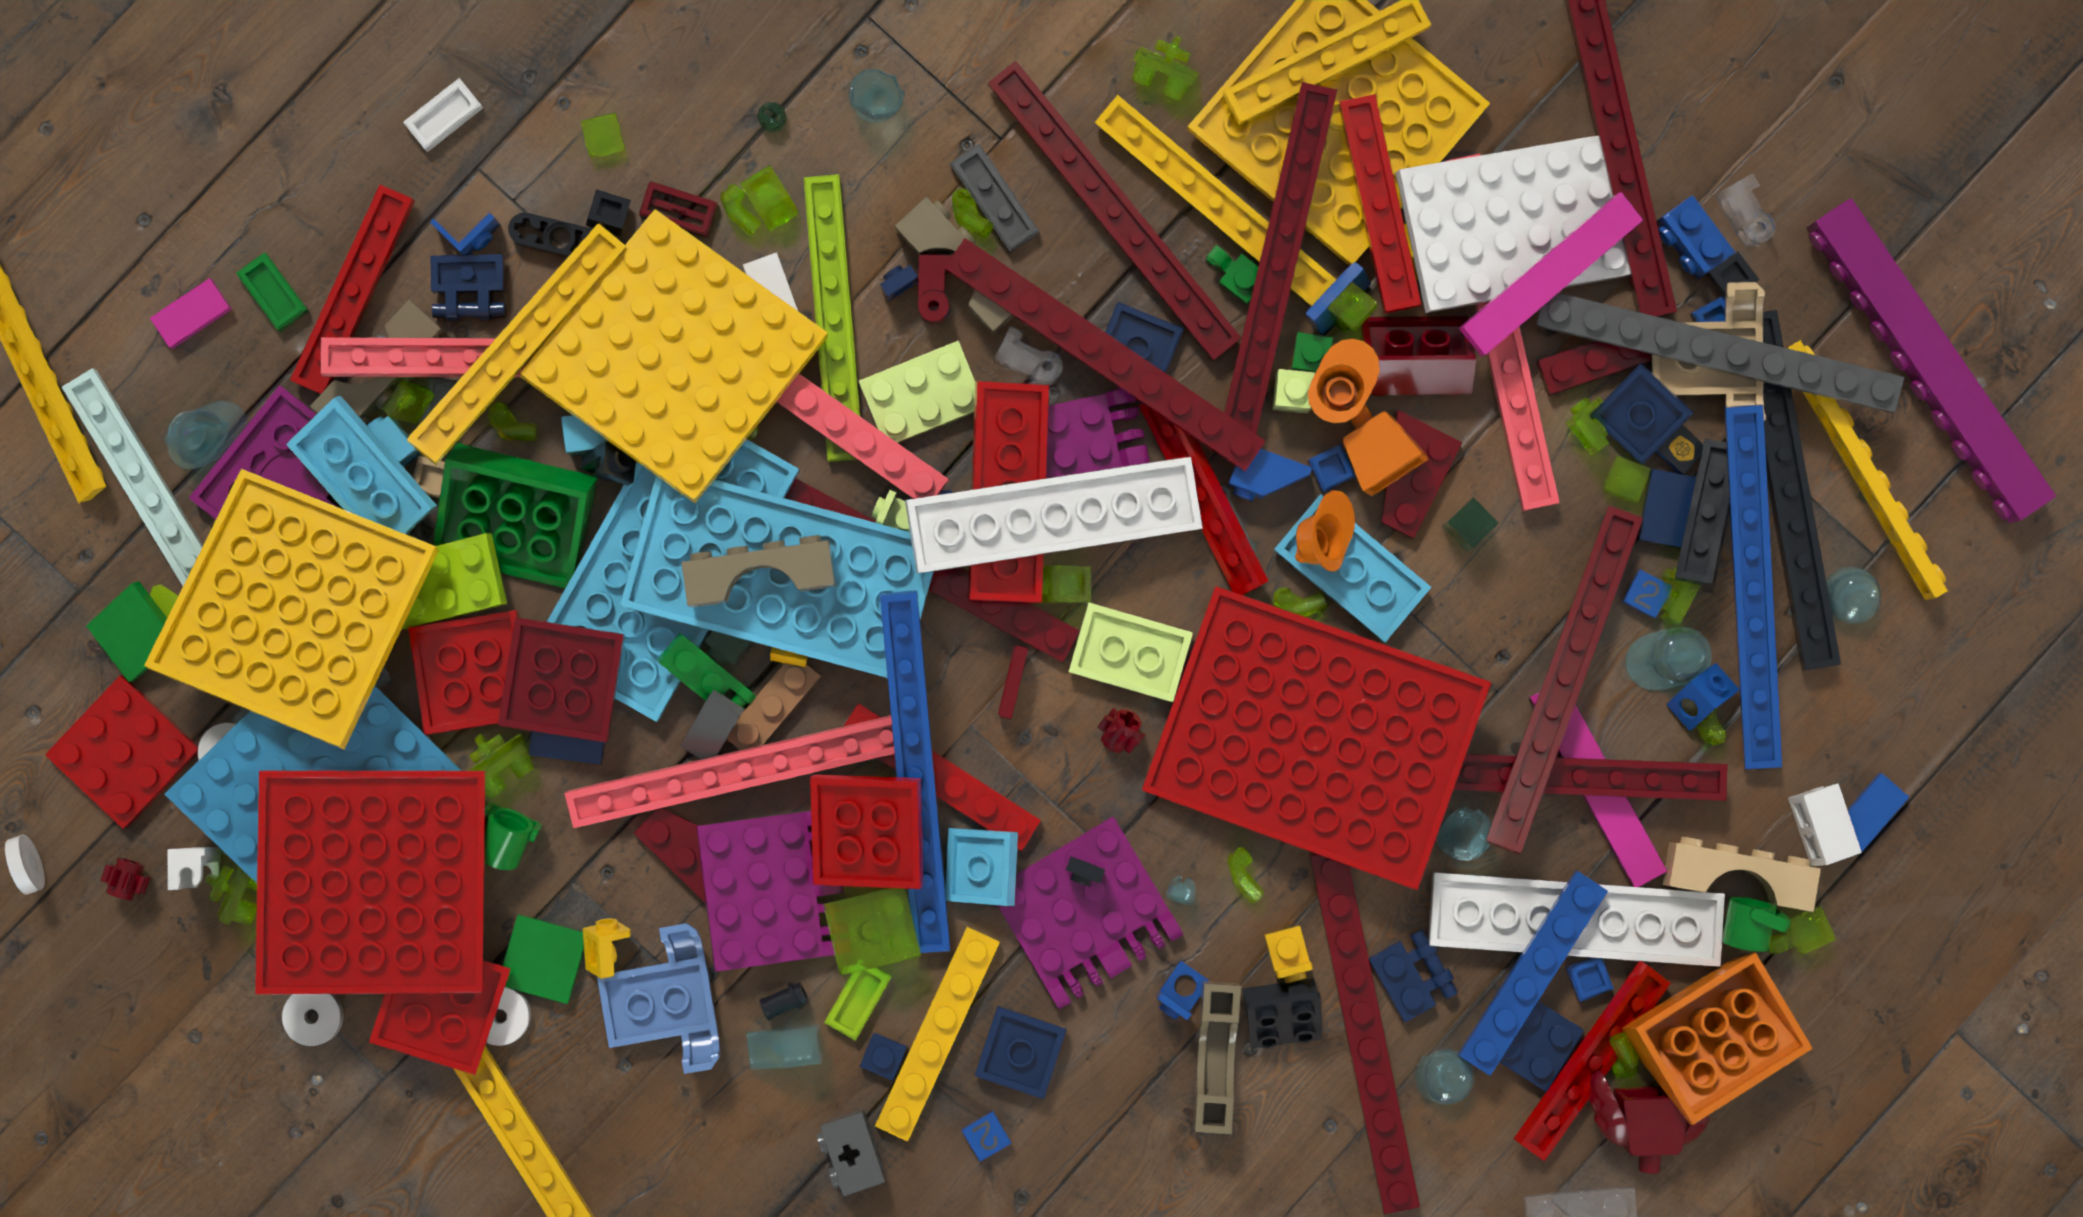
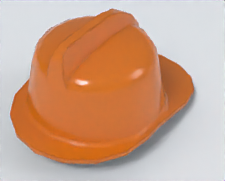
[1308,339,1380,424]
[1295,490,1355,572]

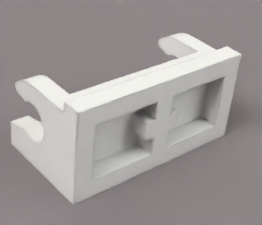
[1788,783,1862,866]
[168,847,224,890]

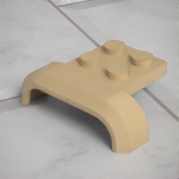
[1652,282,1766,421]

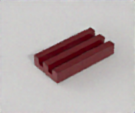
[638,181,719,238]
[998,645,1028,720]

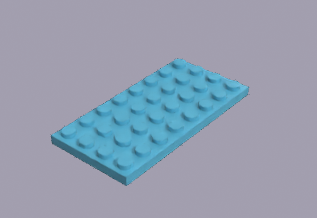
[547,439,800,722]
[620,476,934,678]

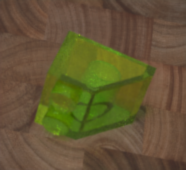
[823,888,921,975]

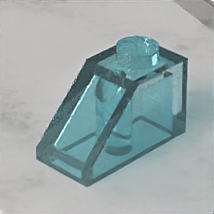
[746,1024,823,1069]

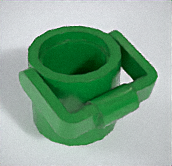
[485,803,542,870]
[1722,896,1791,952]

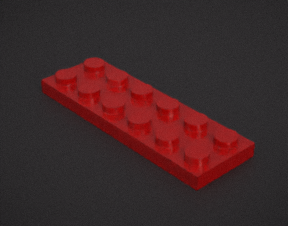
[968,381,1049,603]

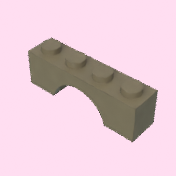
[895,197,1014,336]
[310,300,447,425]
[681,535,837,608]
[1193,981,1241,1134]

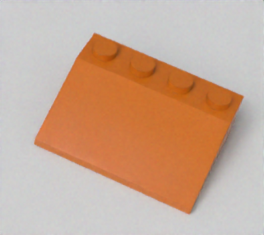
[1622,953,1813,1125]

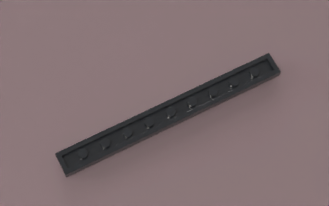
[1763,310,1841,671]

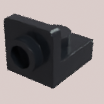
[581,440,636,486]

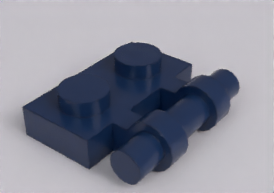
[430,254,506,321]
[1368,929,1458,1022]

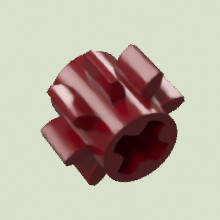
[1097,708,1145,754]
[100,857,150,901]

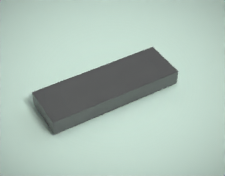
[950,144,1040,253]

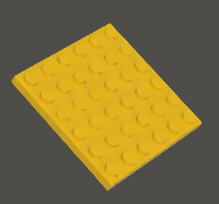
[1187,0,1490,266]
[520,209,828,503]
[144,469,439,750]

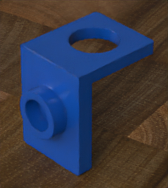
[430,213,500,255]
[1667,663,1740,731]
[1156,961,1209,1020]

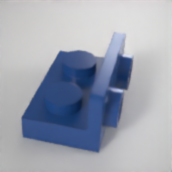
[1656,195,1735,279]

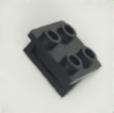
[1242,978,1322,1049]

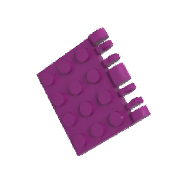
[189,385,342,520]
[1044,389,1150,555]
[696,811,852,972]
[997,816,1184,1010]

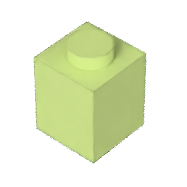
[1272,369,1315,414]

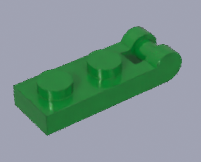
[657,633,756,708]

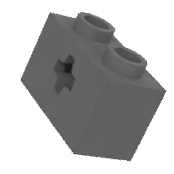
[817,1108,887,1197]

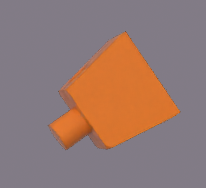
[1343,404,1429,496]

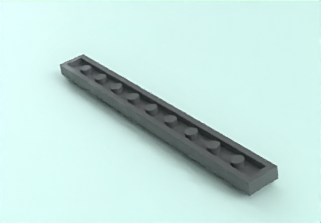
[1536,293,1904,414]

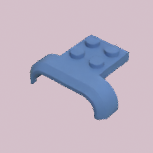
[597,923,720,1074]

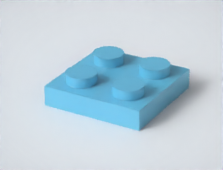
[945,828,1018,906]

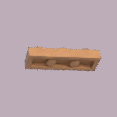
[727,663,822,750]

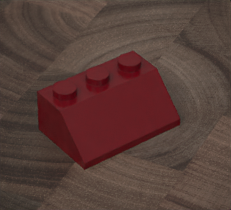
[1360,316,1476,396]

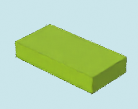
[824,959,892,1041]

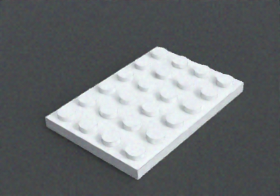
[1396,136,1630,313]

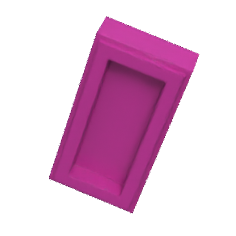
[150,278,233,349]

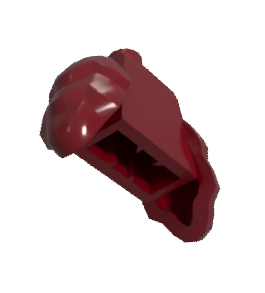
[1589,1070,1710,1174]

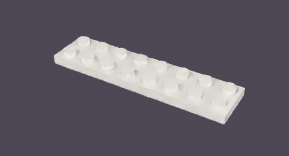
[905,457,1202,574]
[1428,872,1725,967]

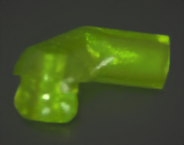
[720,183,761,235]
[952,188,993,238]
[488,402,537,441]
[1273,587,1327,617]
[1694,707,1726,746]
[1227,847,1264,903]
[1609,1032,1638,1079]

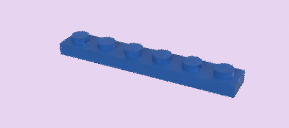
[1457,871,1608,1076]

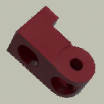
[918,255,952,325]

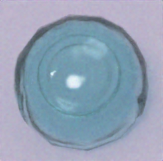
[848,69,905,123]
[1826,566,1882,624]
[1437,807,1492,861]
[1415,1049,1475,1105]

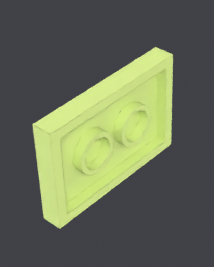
[859,341,976,444]
[1069,603,1193,703]

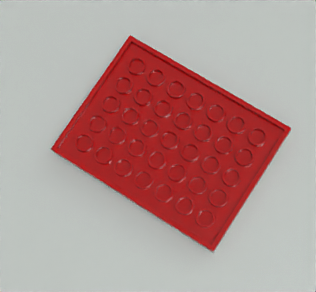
[1142,586,1492,891]

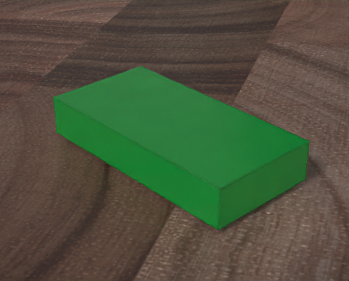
[236,252,309,332]

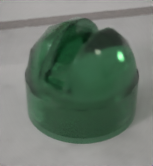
[757,102,787,132]

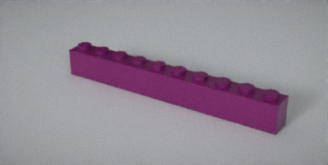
[1806,198,2057,524]

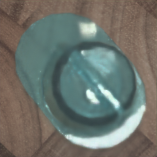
[164,401,248,469]
[1626,627,1712,690]

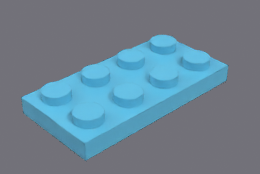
[286,396,437,534]
[1273,494,1431,643]

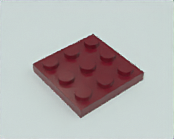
[498,617,625,743]

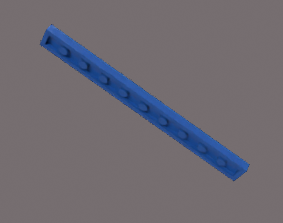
[1724,404,1782,769]
[880,590,951,954]

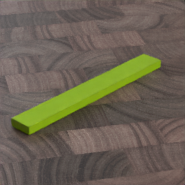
[803,174,861,463]

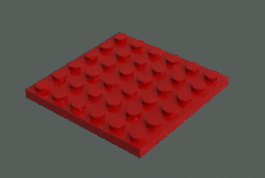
[255,771,486,995]

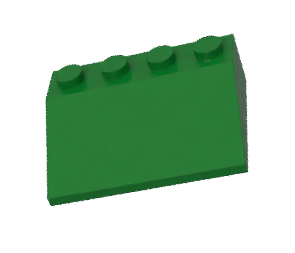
[433,443,597,588]

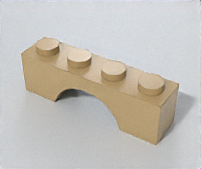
[1662,837,1821,912]

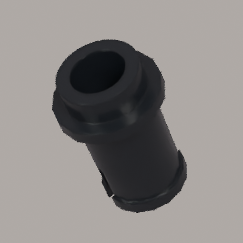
[759,982,809,1020]

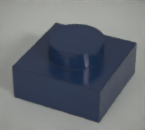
[880,265,918,302]
[859,1032,907,1081]

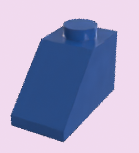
[1227,449,1312,502]

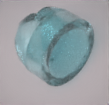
[1165,876,1196,904]

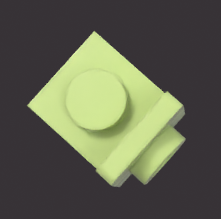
[872,490,910,532]

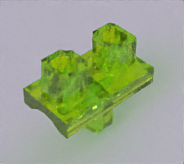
[1132,35,1199,100]
[468,733,534,798]
[205,865,257,925]

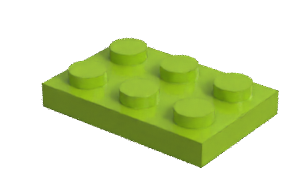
[403,533,507,629]

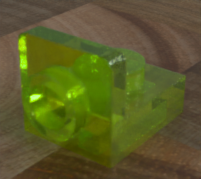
[740,165,799,231]
[1328,282,1378,333]
[1565,397,1609,456]
[1038,565,1091,604]
[1660,566,1701,626]

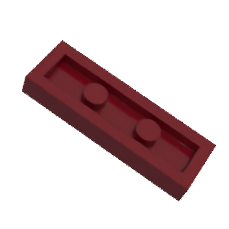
[1536,341,1652,396]

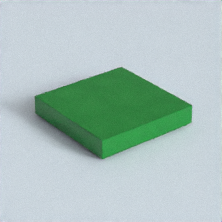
[86,581,167,683]
[503,914,584,1004]

